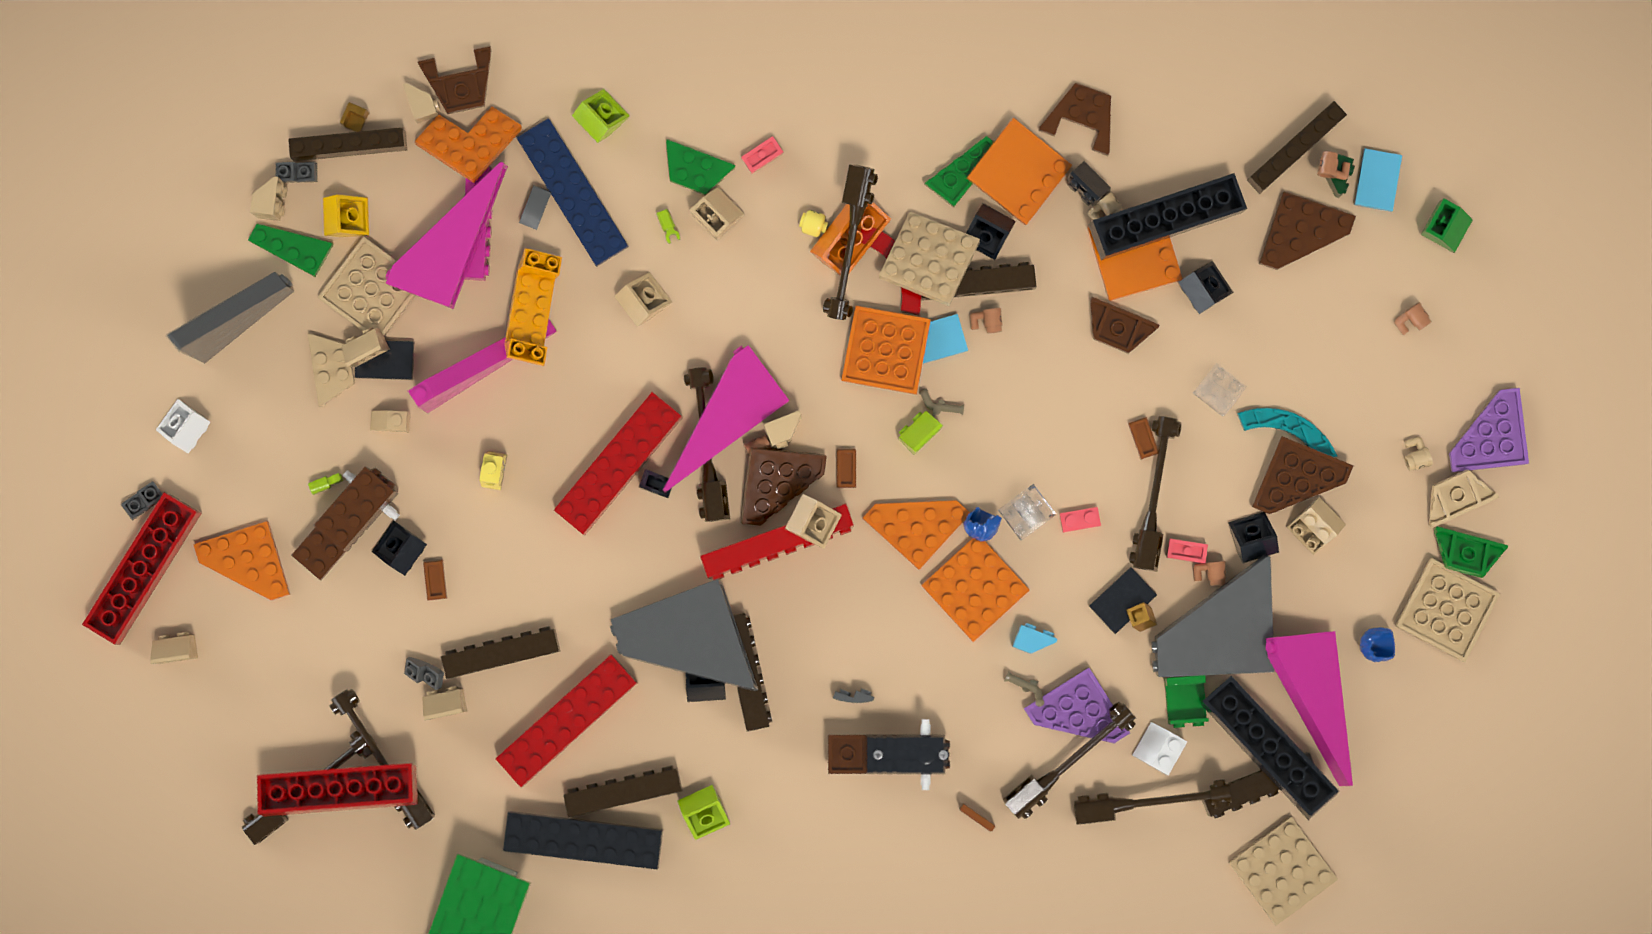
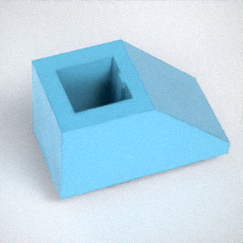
[1012,623,1057,654]

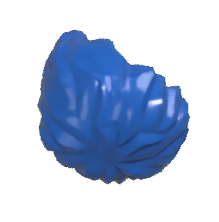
[964,507,1002,541]
[1360,627,1395,662]

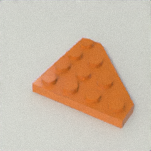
[862,500,970,570]
[193,521,291,600]

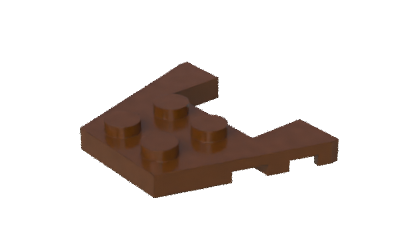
[418,46,492,114]
[1039,83,1111,156]

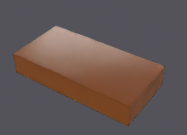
[1128,417,1159,460]
[837,449,856,488]
[423,560,447,601]
[959,803,996,832]

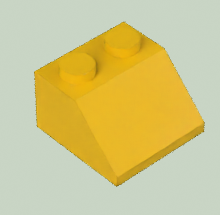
[323,195,369,237]

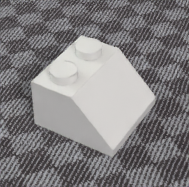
[156,399,210,454]
[1132,722,1187,775]

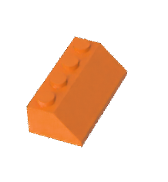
[810,202,891,276]

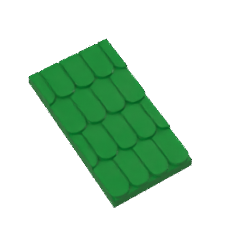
[429,854,531,934]

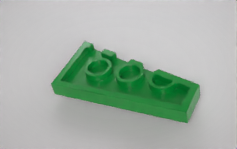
[924,136,994,208]
[248,224,334,277]

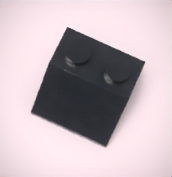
[966,203,1016,260]
[1178,261,1234,314]
[1228,512,1279,563]
[371,520,427,576]
[685,673,726,702]

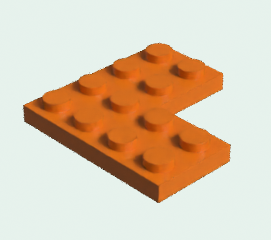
[415,106,522,183]

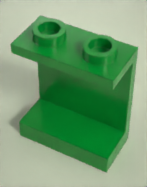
[1164,675,1209,728]

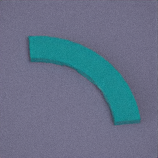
[1237,408,1337,457]

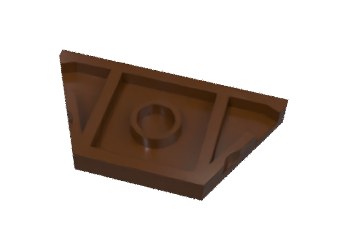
[1090,297,1160,354]

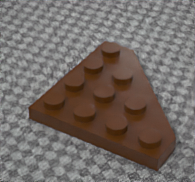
[1259,192,1356,270]
[1252,436,1354,514]
[741,447,827,526]

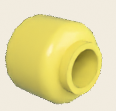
[799,210,828,237]

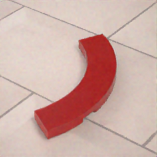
[861,224,921,316]

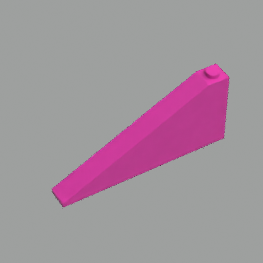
[385,162,508,309]
[408,319,557,413]
[663,345,789,492]
[1266,631,1353,786]

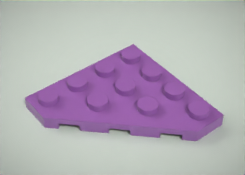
[1449,388,1529,472]
[1023,667,1130,743]

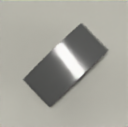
[276,162,317,183]
[519,185,551,230]
[121,481,163,521]
[404,657,444,690]
[833,688,874,703]

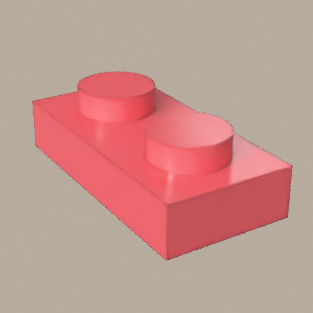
[741,136,783,174]
[1059,507,1101,533]
[1166,539,1208,564]

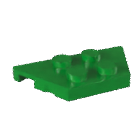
[666,139,736,195]
[1434,526,1508,578]

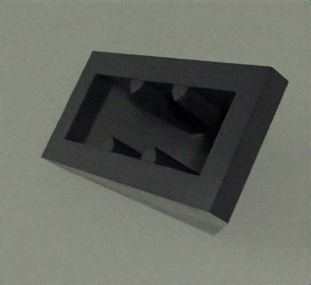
[639,469,672,498]

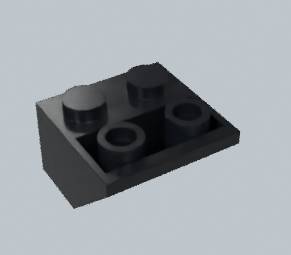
[1067,161,1111,206]

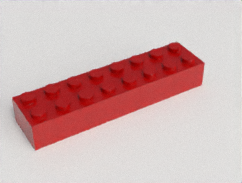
[554,392,683,536]
[82,492,202,645]
[700,504,854,580]
[495,654,638,787]
[257,763,418,816]

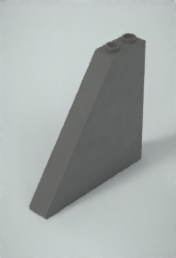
[166,272,294,364]
[1152,555,1274,677]
[610,579,759,691]

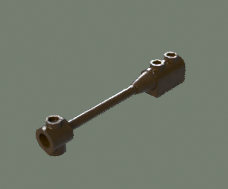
[823,165,878,320]
[684,367,730,522]
[1129,416,1181,572]
[329,689,435,830]
[1003,702,1136,819]
[242,731,377,845]
[1074,779,1232,825]

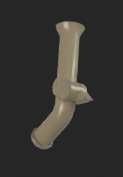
[919,389,964,417]
[1004,672,1045,707]

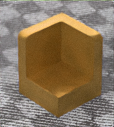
[340,102,369,132]
[1127,603,1157,632]

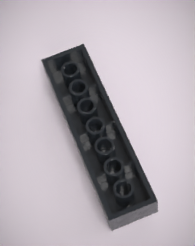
[1088,173,1247,260]
[1201,676,1339,820]
[503,811,664,870]

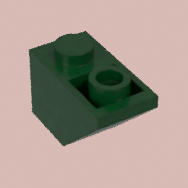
[1326,153,1355,198]

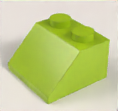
[572,89,630,143]
[898,411,943,455]
[677,785,730,840]

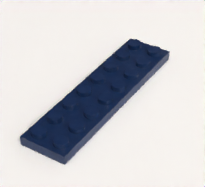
[517,118,629,267]

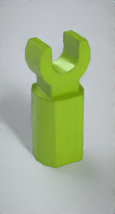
[656,209,680,244]
[308,473,344,495]

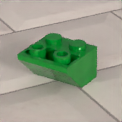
[1421,198,1473,253]

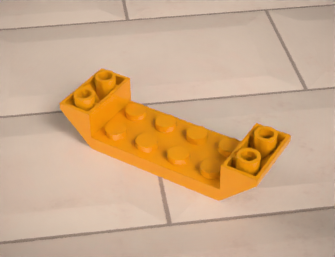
[505,248,562,366]

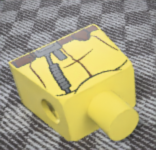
[479,451,507,490]

